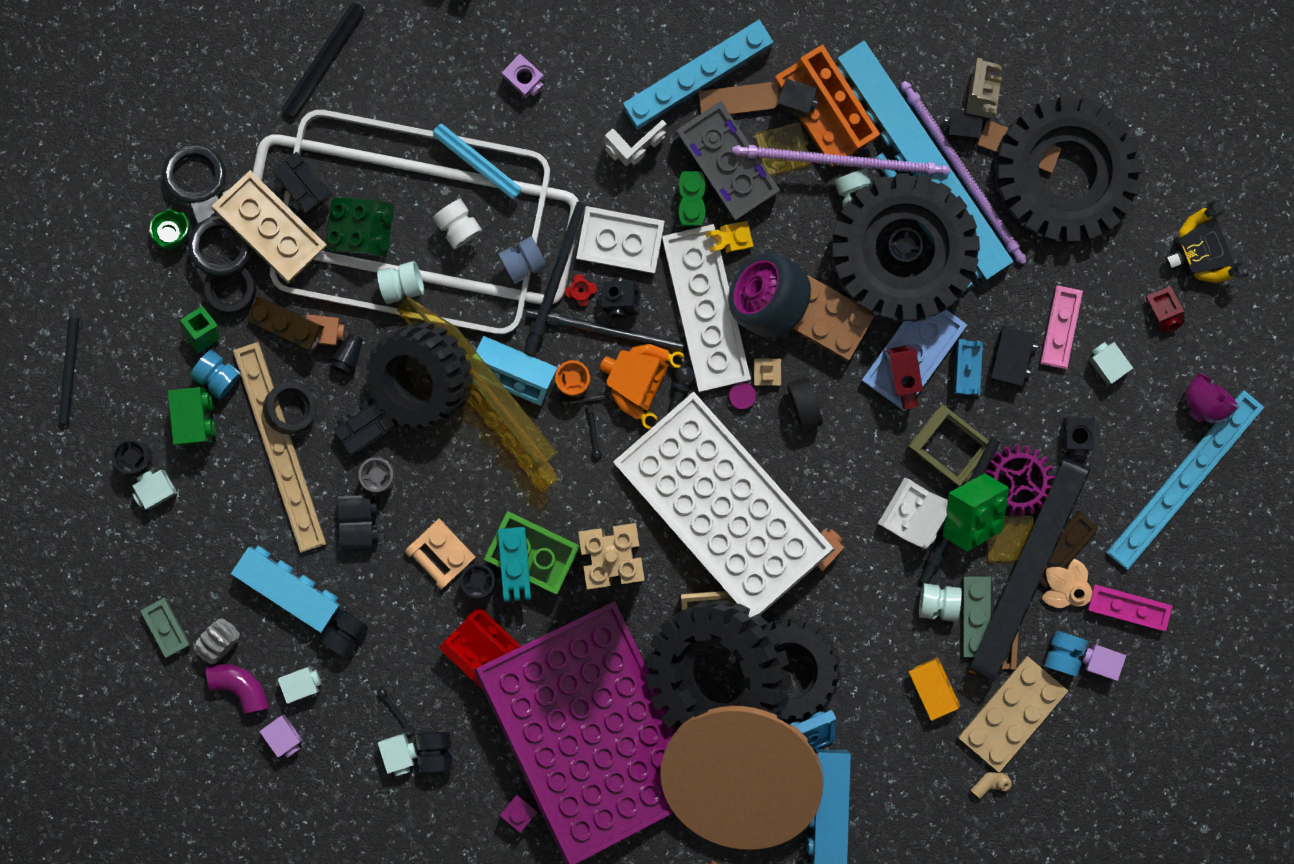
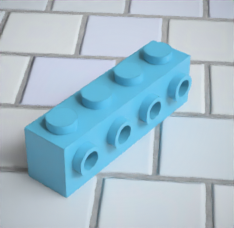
[231,545,341,633]

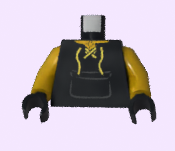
[1165,199,1249,283]

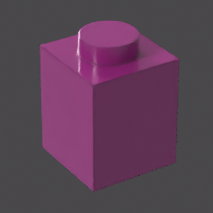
[500,792,539,833]

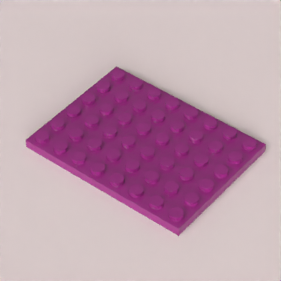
[474,601,677,864]

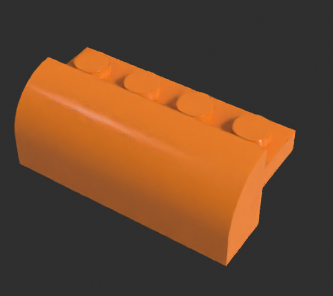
[774,44,880,168]

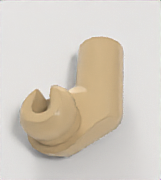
[971,772,1012,799]

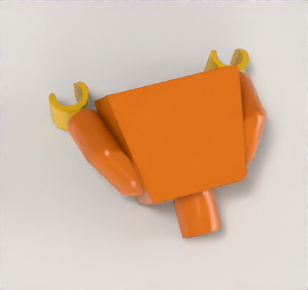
[600,344,684,429]

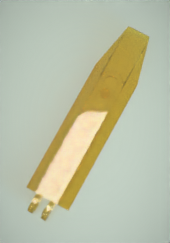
[396,297,558,492]

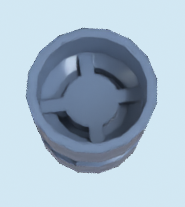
[498,236,548,284]

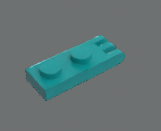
[498,527,531,602]

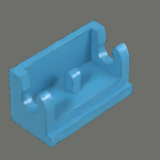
[953,339,983,396]

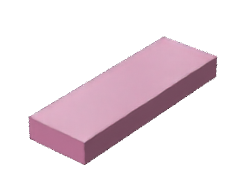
[1040,285,1083,369]

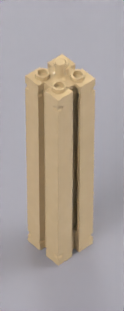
[578,523,645,589]

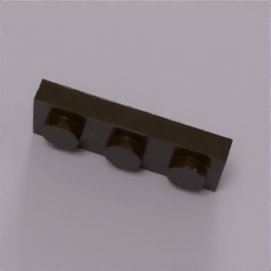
[247,296,324,351]

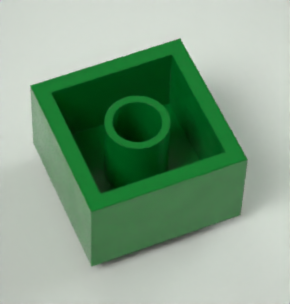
[168,387,217,446]
[943,473,1009,551]

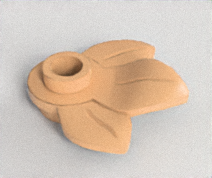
[1042,559,1092,608]

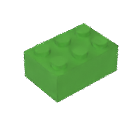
[484,511,580,594]

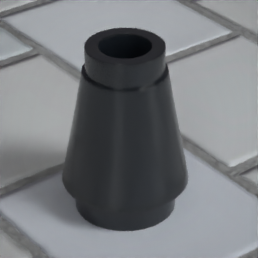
[331,333,363,375]

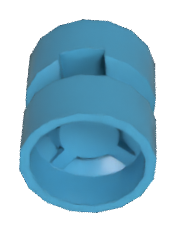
[190,349,241,400]
[1044,630,1089,677]

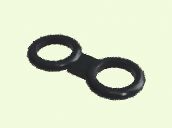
[162,144,252,277]

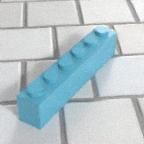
[623,19,773,130]

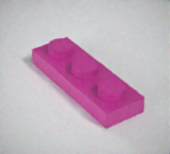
[1087,584,1173,631]

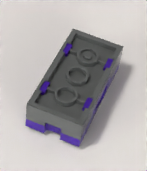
[675,101,780,222]

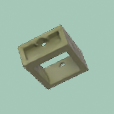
[907,404,989,487]

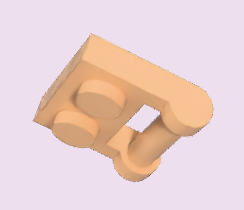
[404,518,476,590]

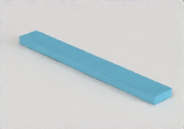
[1106,390,1264,570]

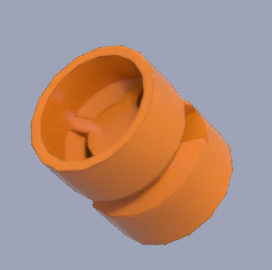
[555,360,590,397]

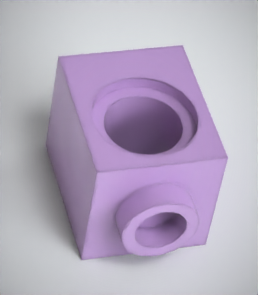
[502,54,544,98]
[1082,644,1126,681]
[260,714,303,758]

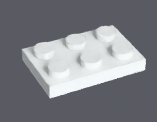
[576,206,665,274]

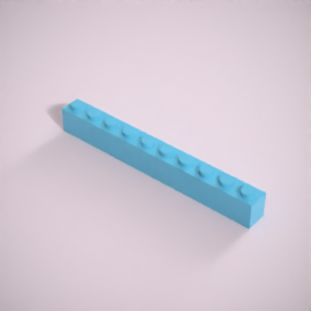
[836,40,1013,282]

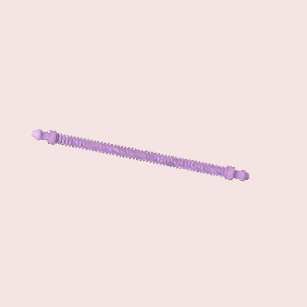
[901,81,1026,264]
[732,145,950,176]

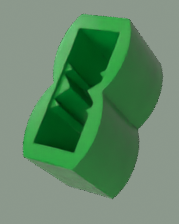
[678,171,705,228]

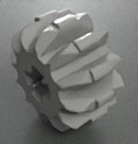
[194,618,240,664]

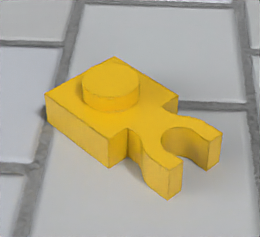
[705,221,754,253]

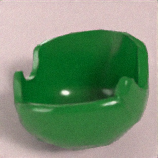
[149,209,190,250]

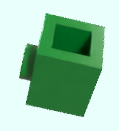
[180,306,220,353]

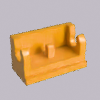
[909,657,960,721]

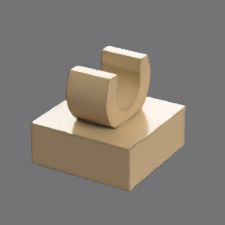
[754,359,781,386]

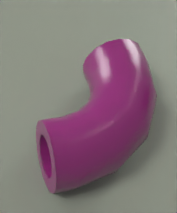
[206,664,269,713]

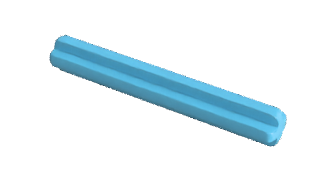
[433,124,521,199]

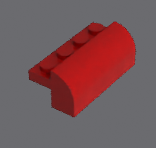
[438,606,521,690]

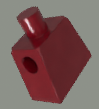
[884,344,923,409]

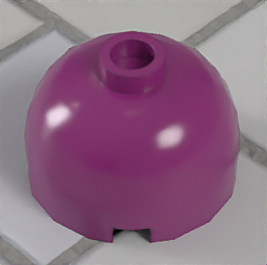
[1185,372,1239,424]

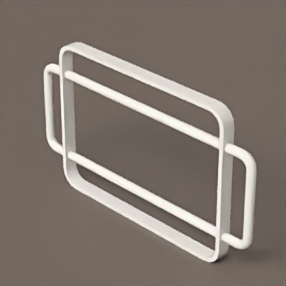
[253,110,579,335]

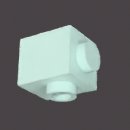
[133,470,178,509]
[378,733,418,776]

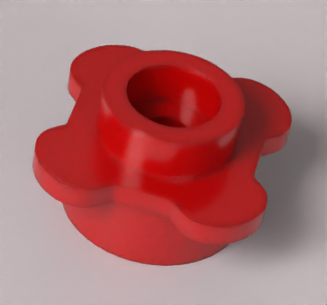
[565,274,597,306]

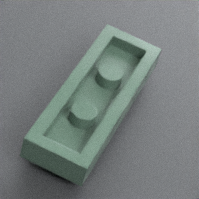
[963,577,991,657]

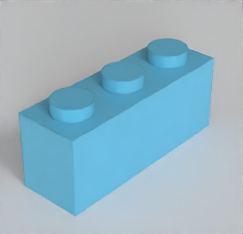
[469,336,557,406]

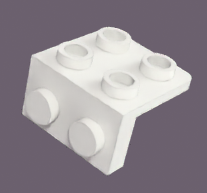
[605,120,667,167]
[878,478,948,549]

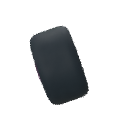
[728,253,811,338]

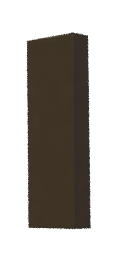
[1040,511,1099,588]

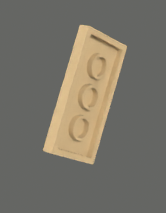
[212,170,326,283]
[958,656,1068,773]

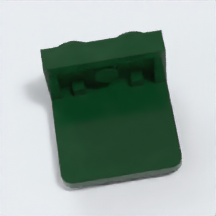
[326,197,394,258]

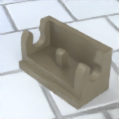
[966,58,1002,119]

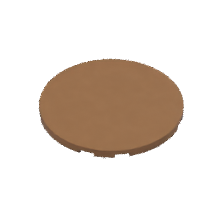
[660,706,824,850]

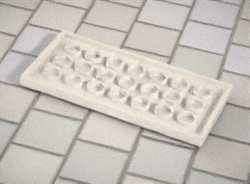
[614,392,834,617]

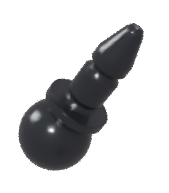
[670,366,695,412]

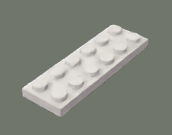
[662,224,751,392]

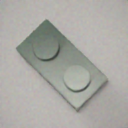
[140,598,191,658]

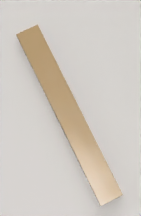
[233,342,327,553]

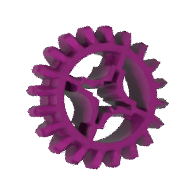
[985,444,1056,517]

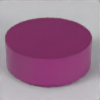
[729,382,756,409]

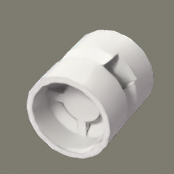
[433,199,482,249]

